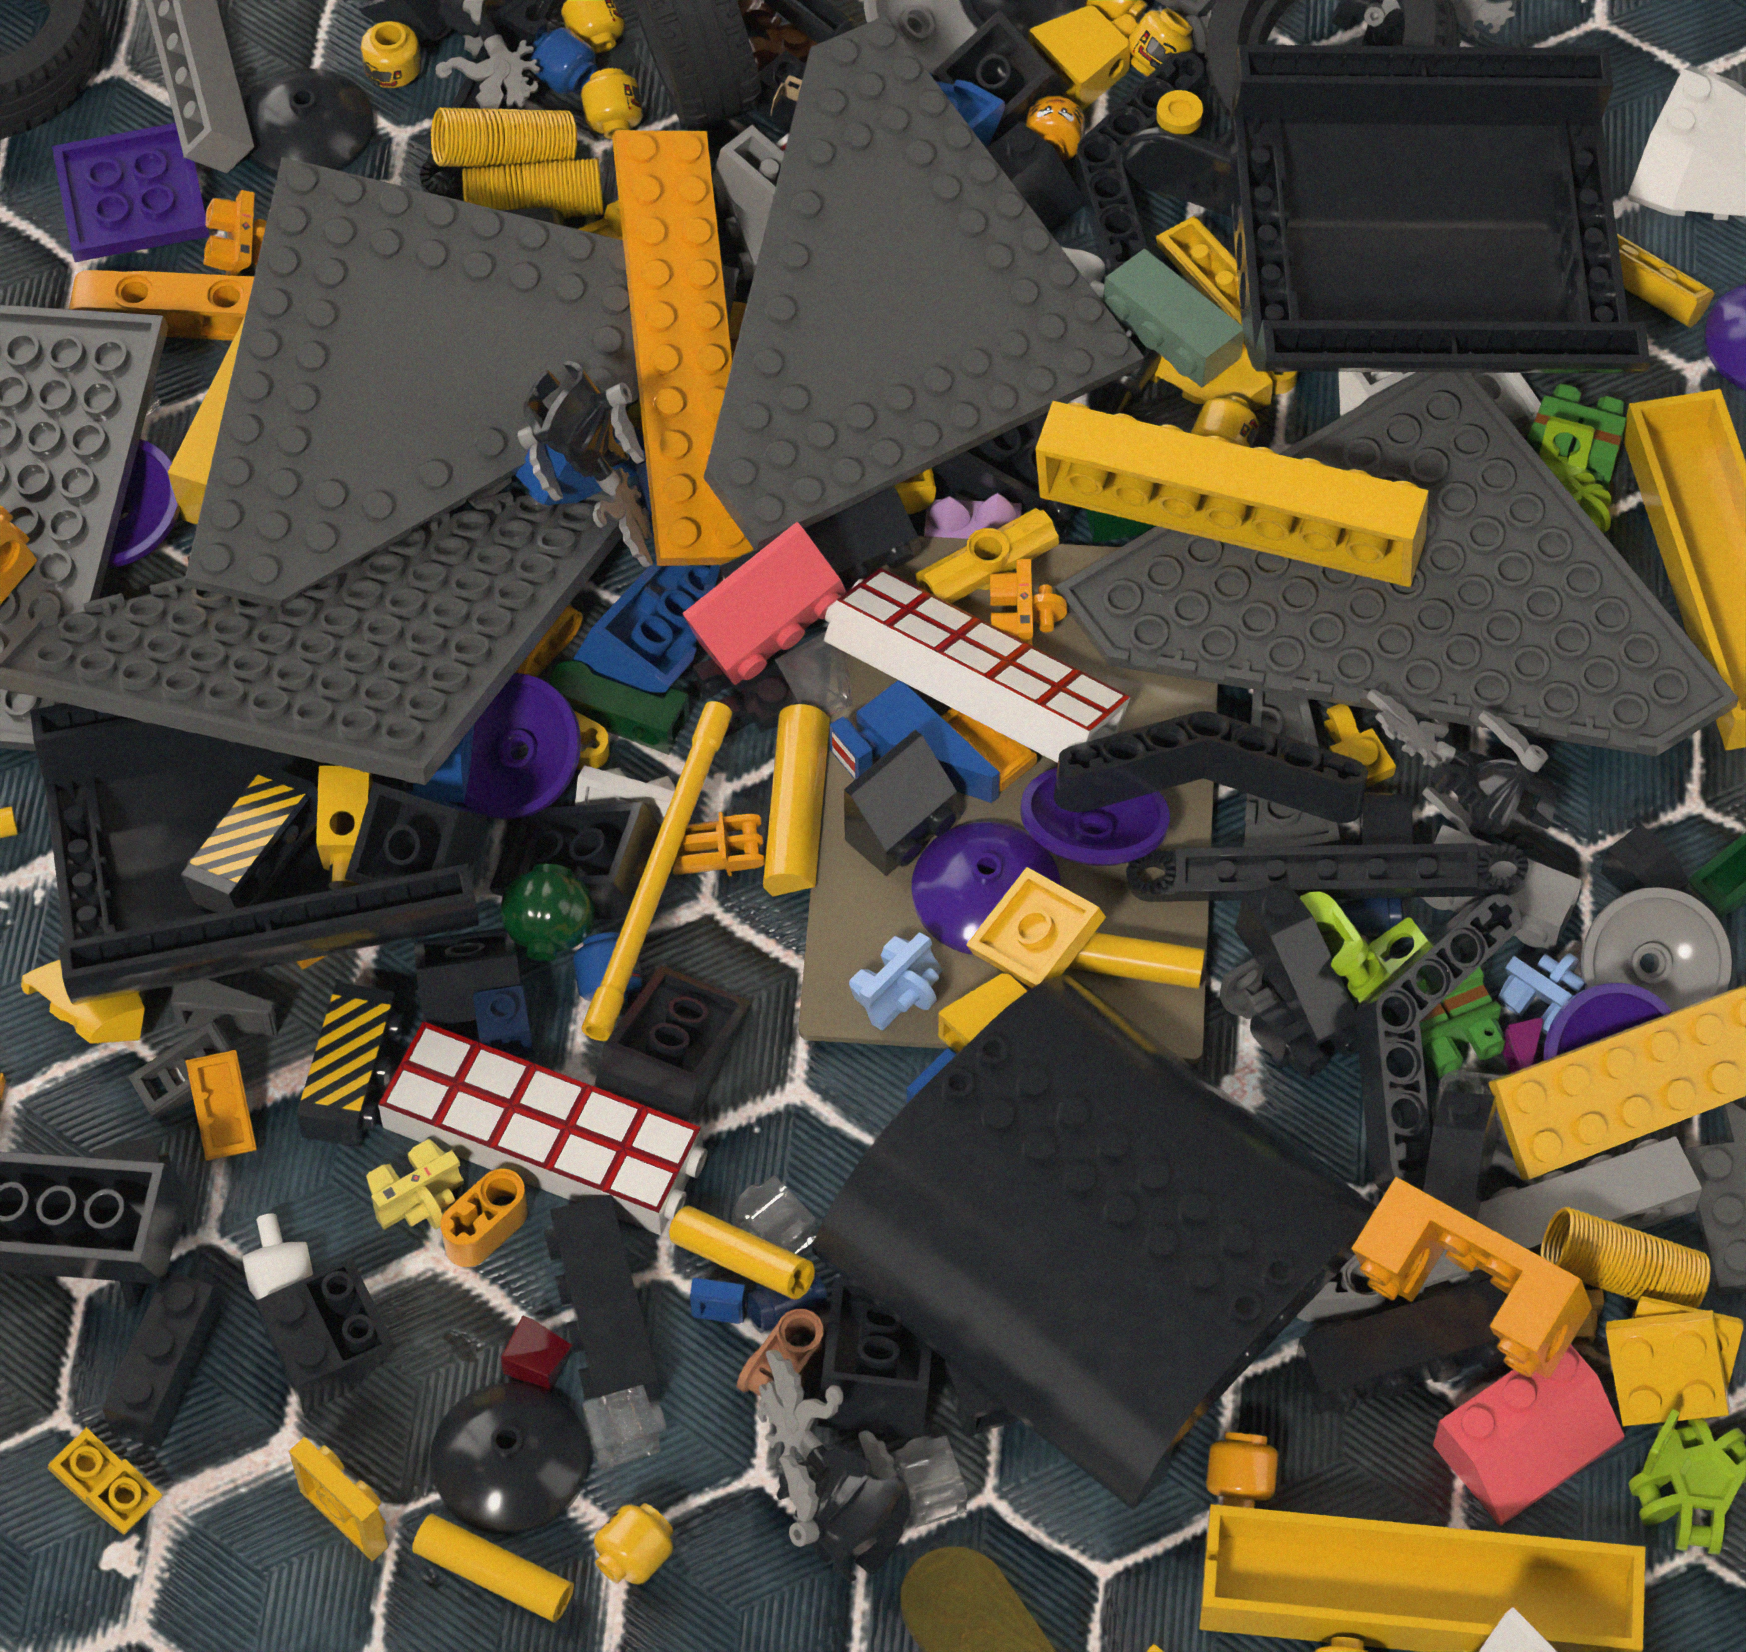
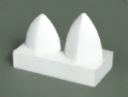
[575,766,675,825]

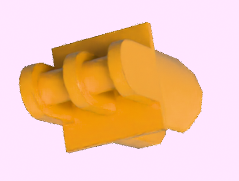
[672,812,765,877]

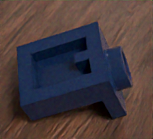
[473,986,534,1058]

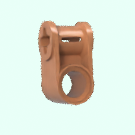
[736,1309,825,1397]

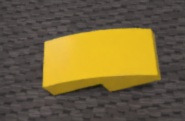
[48,1427,163,1535]

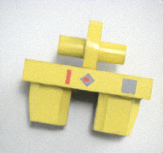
[366,1139,464,1230]

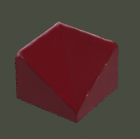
[501,1316,572,1392]

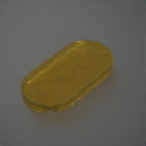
[901,1546,1056,1652]

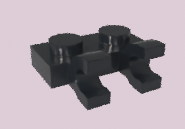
[692,655,804,738]

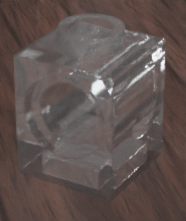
[735,1175,816,1254]
[582,1385,667,1470]
[896,1435,967,1528]

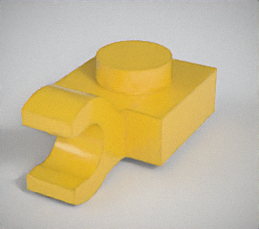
[1324,704,1396,788]

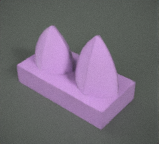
[924,493,1021,539]

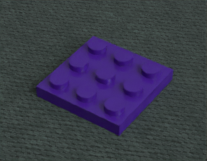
[52,123,210,262]

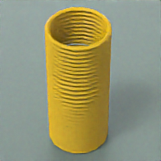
[431,107,577,168]
[462,157,603,219]
[1540,1207,1711,1309]

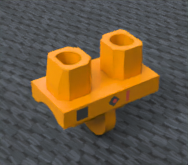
[204,190,267,276]
[990,559,1067,645]

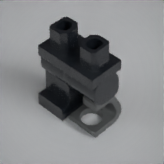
[1220,958,1359,1079]

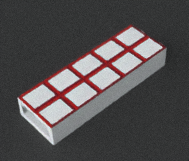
[823,568,1131,763]
[378,1021,707,1235]

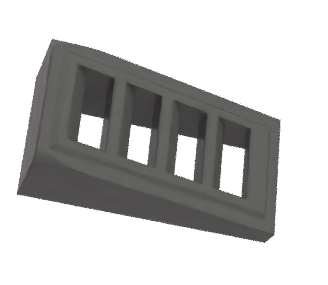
[171,979,278,1036]
[128,1020,247,1119]

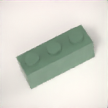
[1103,248,1244,388]

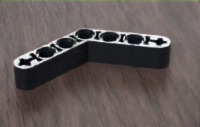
[1076,52,1204,277]
[1053,711,1368,823]
[1355,894,1521,1192]

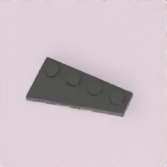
[1244,690,1341,847]

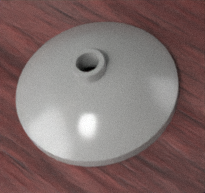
[864,0,977,79]
[1581,888,1732,1012]

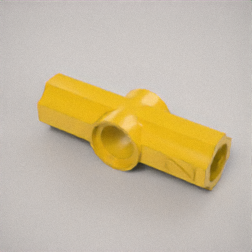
[916,508,1059,604]

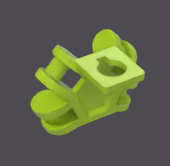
[1539,416,1611,534]
[1300,892,1428,1007]
[1628,1409,1746,1555]

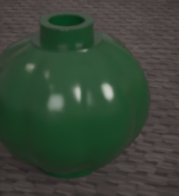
[501,864,595,961]

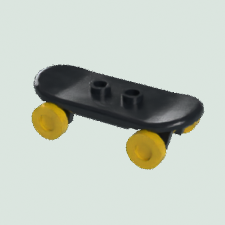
[1120,90,1233,219]

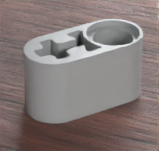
[1296,1255,1386,1322]

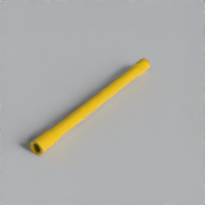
[581,701,732,1041]

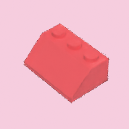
[682,522,846,685]
[1433,1344,1625,1526]

